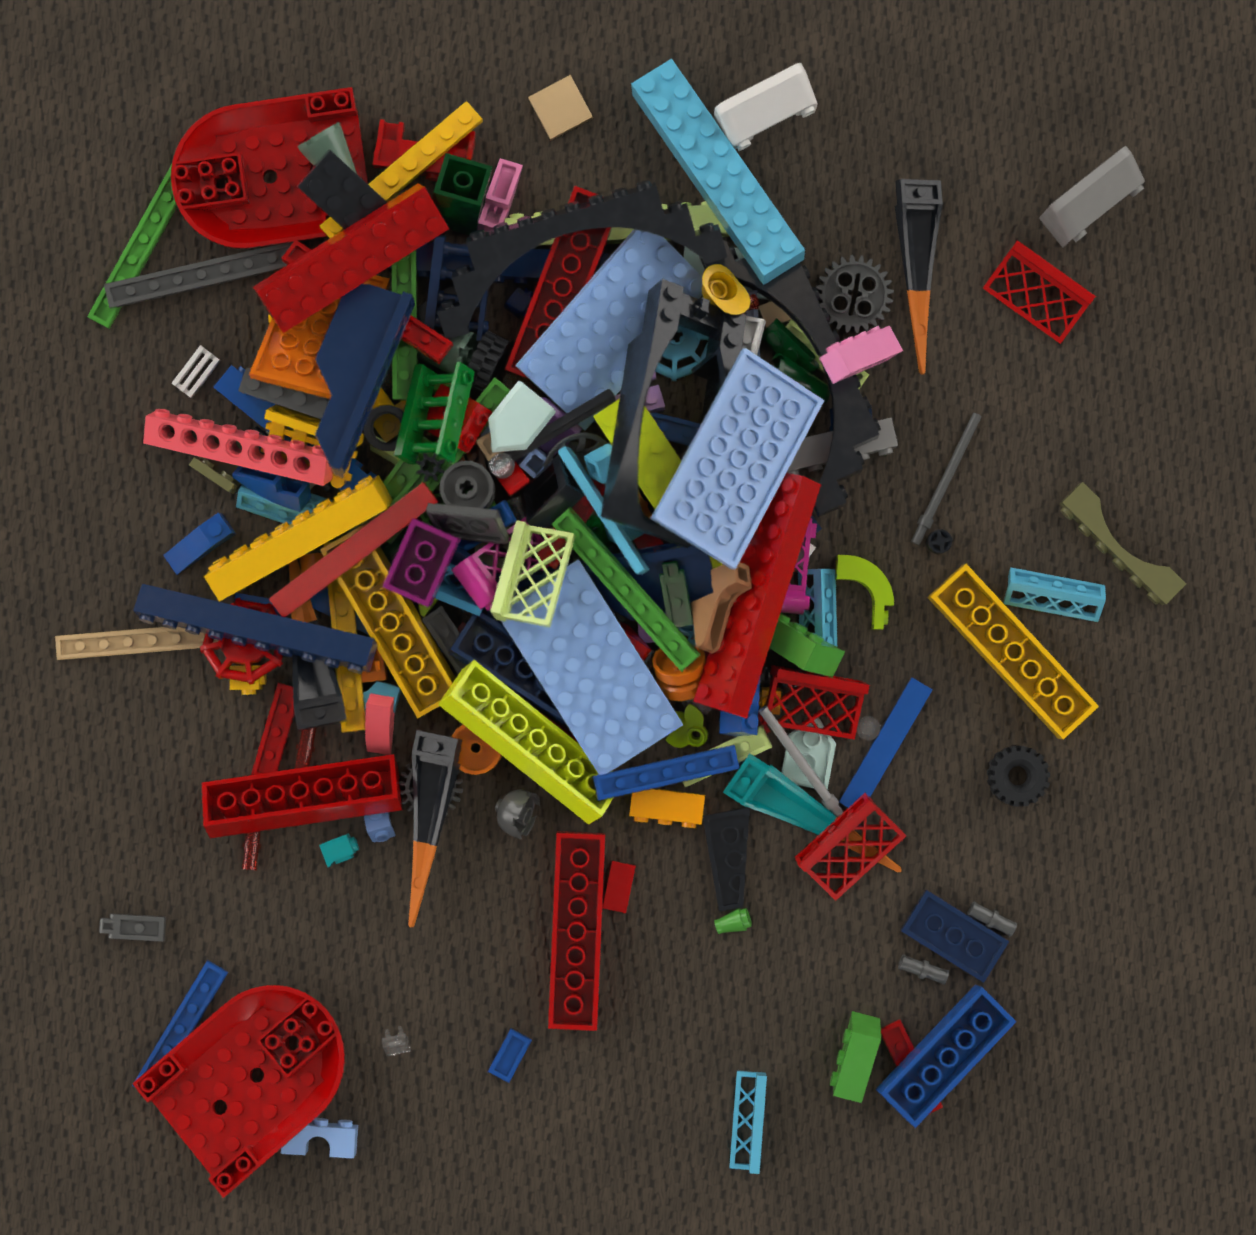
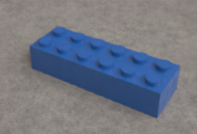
[875,984,1016,1128]

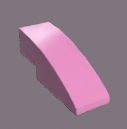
[477,158,523,232]

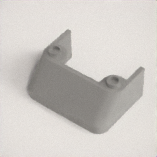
[1039,146,1145,247]

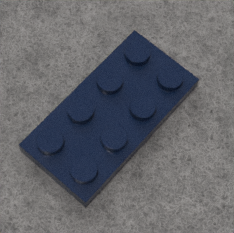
[900,890,1009,983]

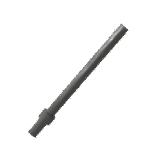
[911,413,982,546]

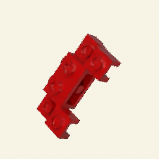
[373,119,476,181]

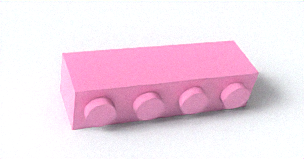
[820,326,903,384]

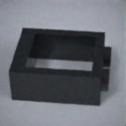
[520,454,584,529]

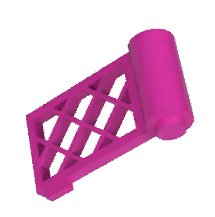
[451,517,549,611]
[781,518,817,615]

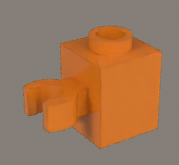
[361,649,388,683]

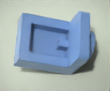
[364,812,395,842]

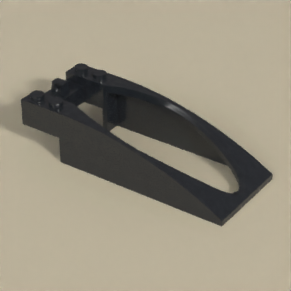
[601,279,747,549]

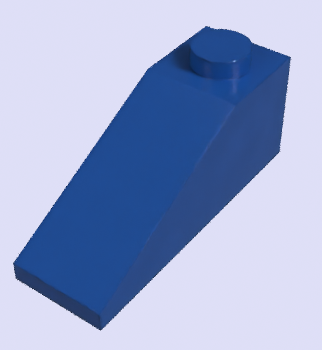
[163,513,236,575]

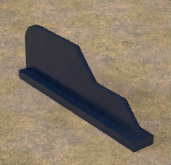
[315,284,415,478]
[518,543,713,621]

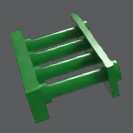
[394,362,475,464]

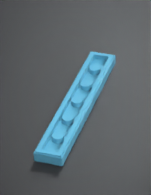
[558,446,650,575]

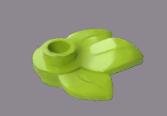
[666,704,708,748]

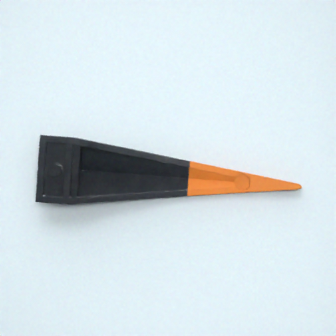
[895,179,943,375]
[289,559,347,731]
[408,730,463,927]

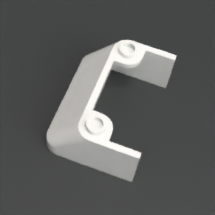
[714,63,818,151]

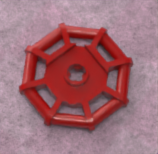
[200,598,283,685]

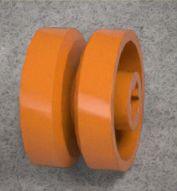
[652,647,706,701]
[451,725,502,775]

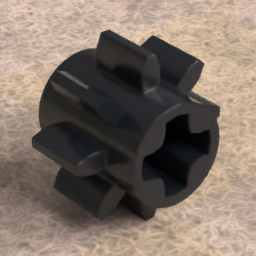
[416,453,446,482]

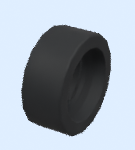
[364,405,404,451]

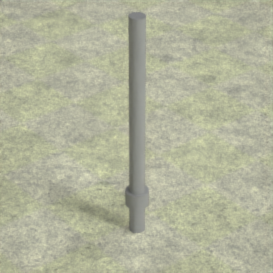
[759,706,843,817]

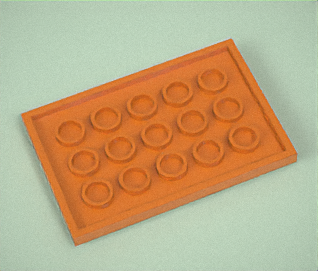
[249,275,390,399]

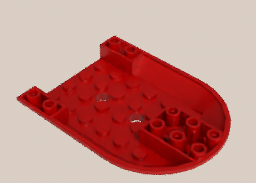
[171,87,368,249]
[132,985,345,1198]

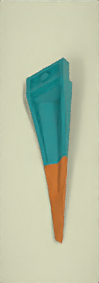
[723,753,901,872]

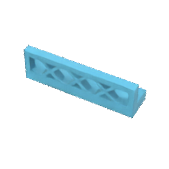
[236,485,332,525]
[1004,567,1106,622]
[798,569,837,647]
[729,1070,767,1174]

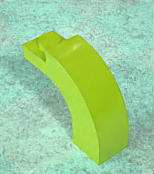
[835,555,894,630]

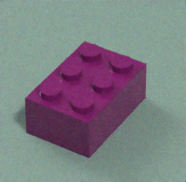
[382,518,461,607]

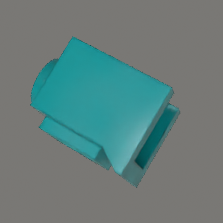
[319,833,359,867]

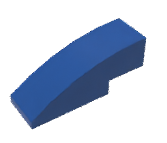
[232,466,311,512]

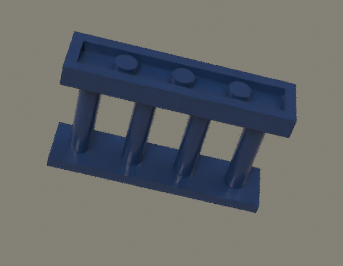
[425,235,489,341]

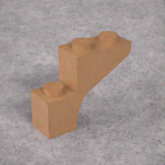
[691,562,752,653]

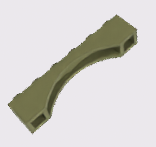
[1059,482,1186,605]

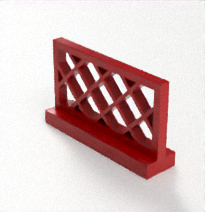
[982,240,1096,344]
[762,665,870,740]
[795,792,906,901]

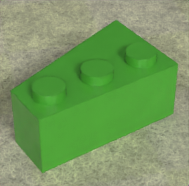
[769,613,845,677]
[830,1011,881,1103]

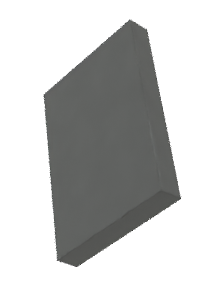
[426,503,510,544]

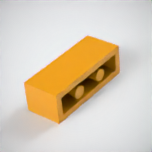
[629,788,705,828]

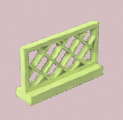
[490,520,575,627]

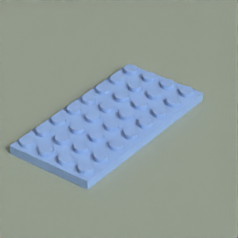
[515,229,702,430]
[651,348,824,569]
[501,559,683,775]

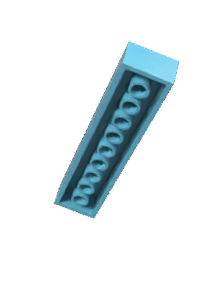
[631,58,805,285]

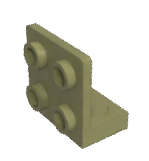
[189,436,242,494]

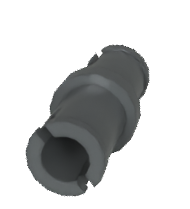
[967,901,1017,937]
[898,954,949,985]

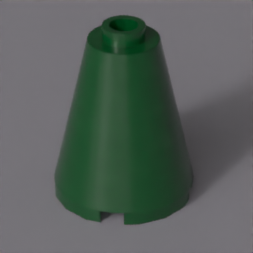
[771,353,830,404]

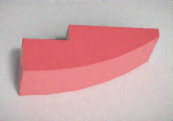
[365,693,395,755]

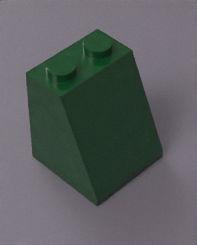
[432,153,493,236]

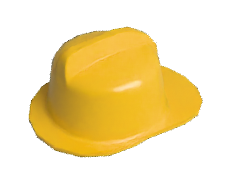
[702,264,750,315]

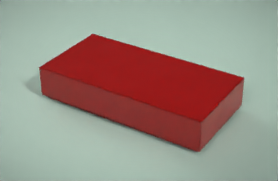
[602,860,636,913]

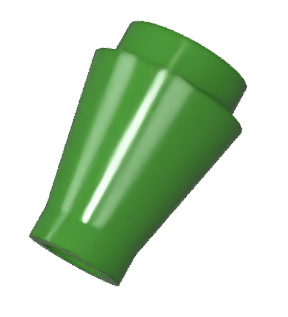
[714,908,752,934]

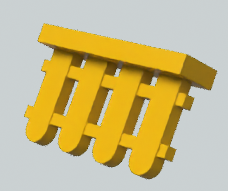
[261,404,364,488]

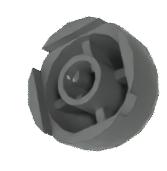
[495,789,540,839]

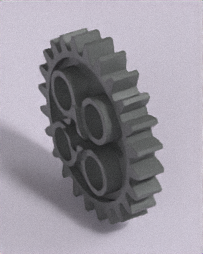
[816,255,894,334]

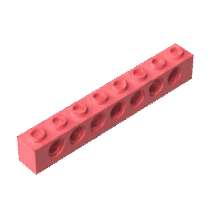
[143,409,333,486]

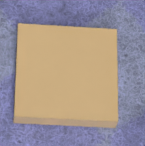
[528,75,593,140]

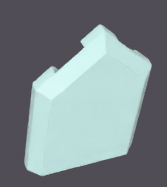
[488,381,556,453]
[781,717,836,789]

